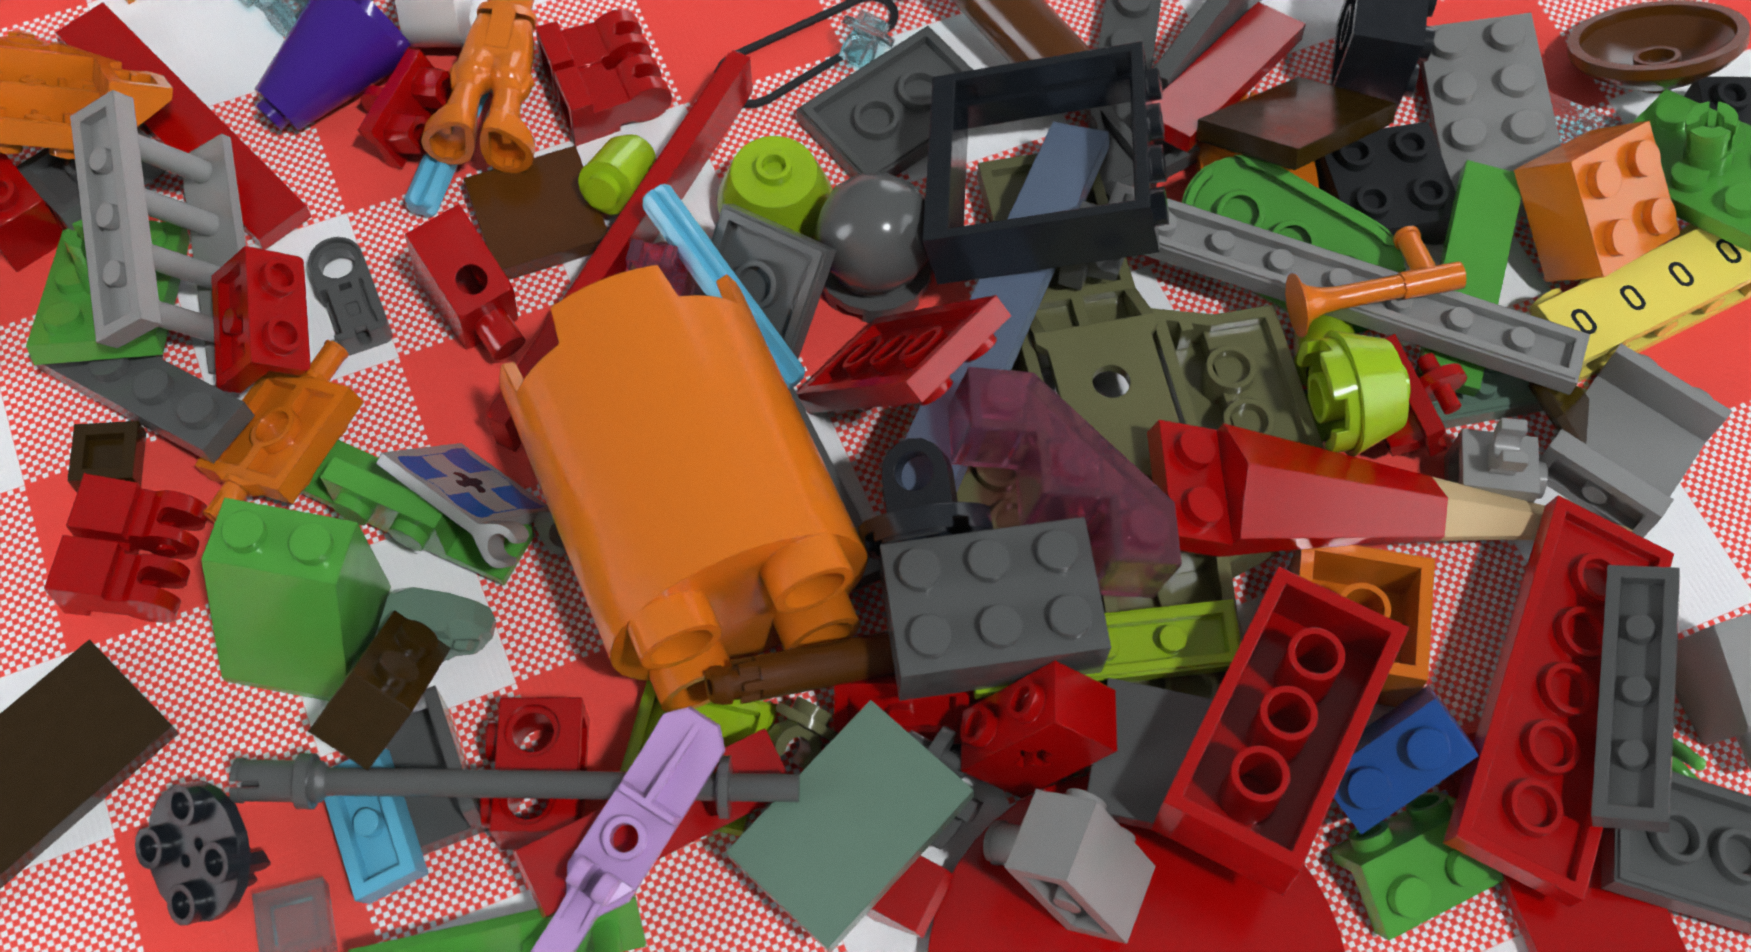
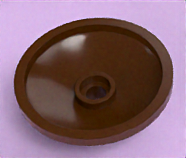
[1567,0,1750,94]

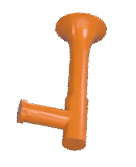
[1285,226,1467,338]

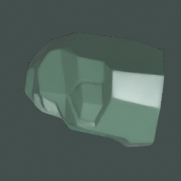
[378,587,497,663]

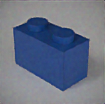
[1334,684,1479,835]

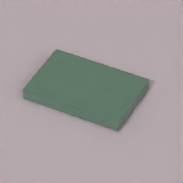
[725,700,974,952]

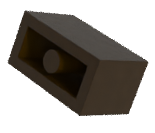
[308,610,451,771]

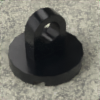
[858,438,993,560]

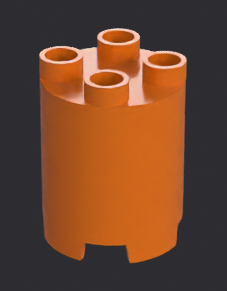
[499,265,868,712]

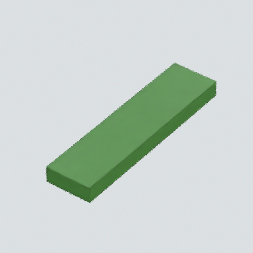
[1416,160,1521,397]

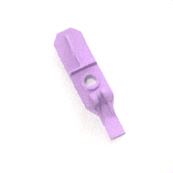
[531,706,726,952]

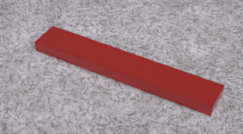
[55,2,311,250]

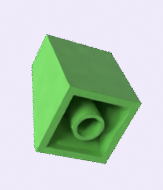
[201,498,391,701]

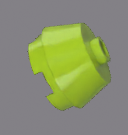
[717,136,833,240]
[1297,330,1411,457]

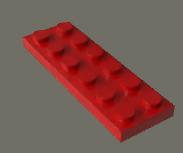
[1443,495,1674,907]

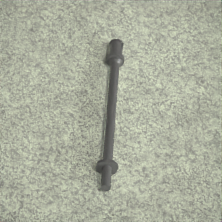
[229,753,800,819]

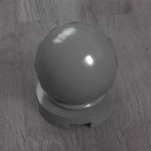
[815,172,933,323]

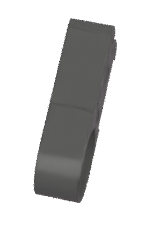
[308,237,393,356]

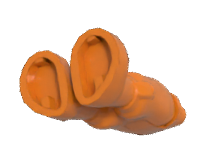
[421,0,537,173]

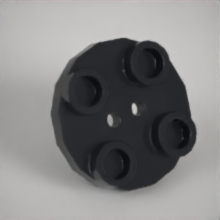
[135,780,271,925]

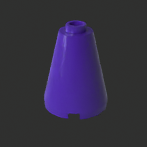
[254,0,411,131]

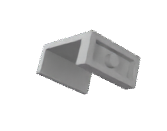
[1539,343,1732,538]

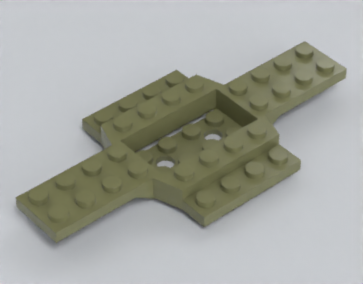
[917,153,1324,835]

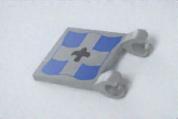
[376,443,567,568]

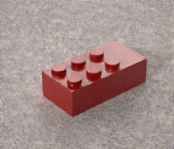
[1151,566,1409,896]

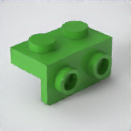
[1330,792,1504,941]

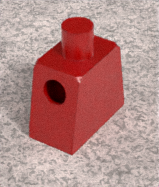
[405,204,526,360]

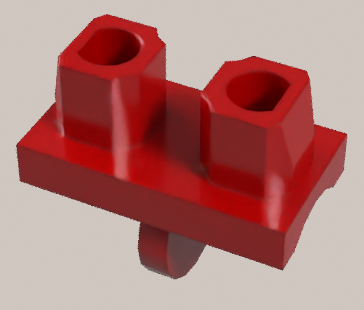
[358,49,452,169]
[1383,334,1467,457]

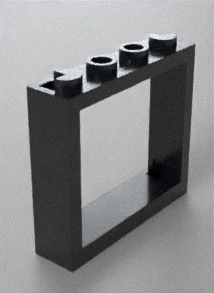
[923,41,1169,285]

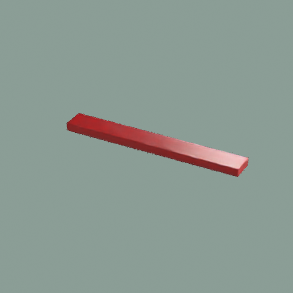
[486,50,753,452]

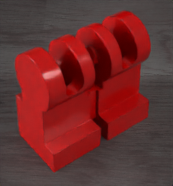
[535,9,672,146]
[44,473,208,623]

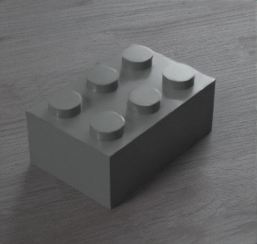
[879,517,1111,701]

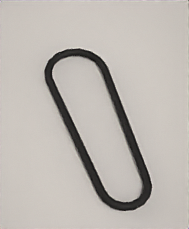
[714,0,898,108]

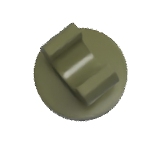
[768,696,838,769]

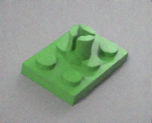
[1633,89,1751,252]
[26,219,190,365]

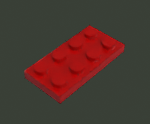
[797,295,1011,414]

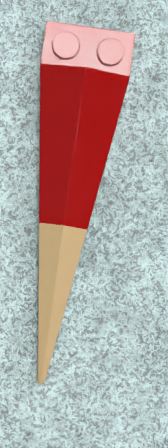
[1147,419,1634,557]

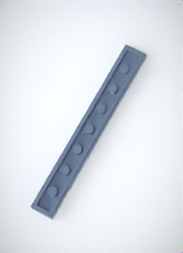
[881,122,1109,502]

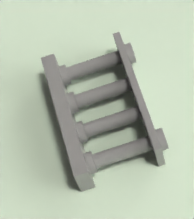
[70,90,246,374]

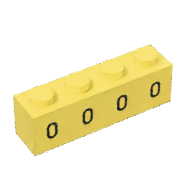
[1529,224,1751,383]

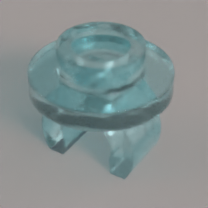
[839,10,895,69]

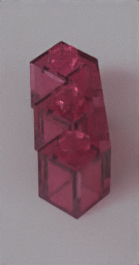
[948,367,1182,598]

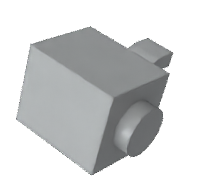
[1444,417,1548,503]

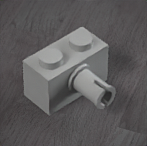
[983,788,1156,944]

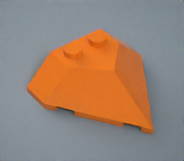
[0,30,173,159]

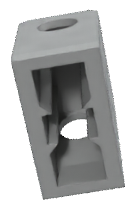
[1675,613,1751,771]

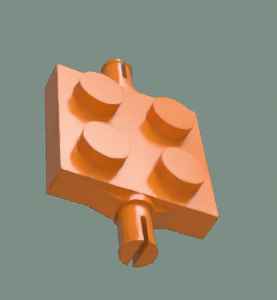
[195,340,364,523]

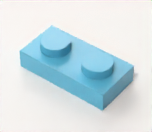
[324,749,429,904]

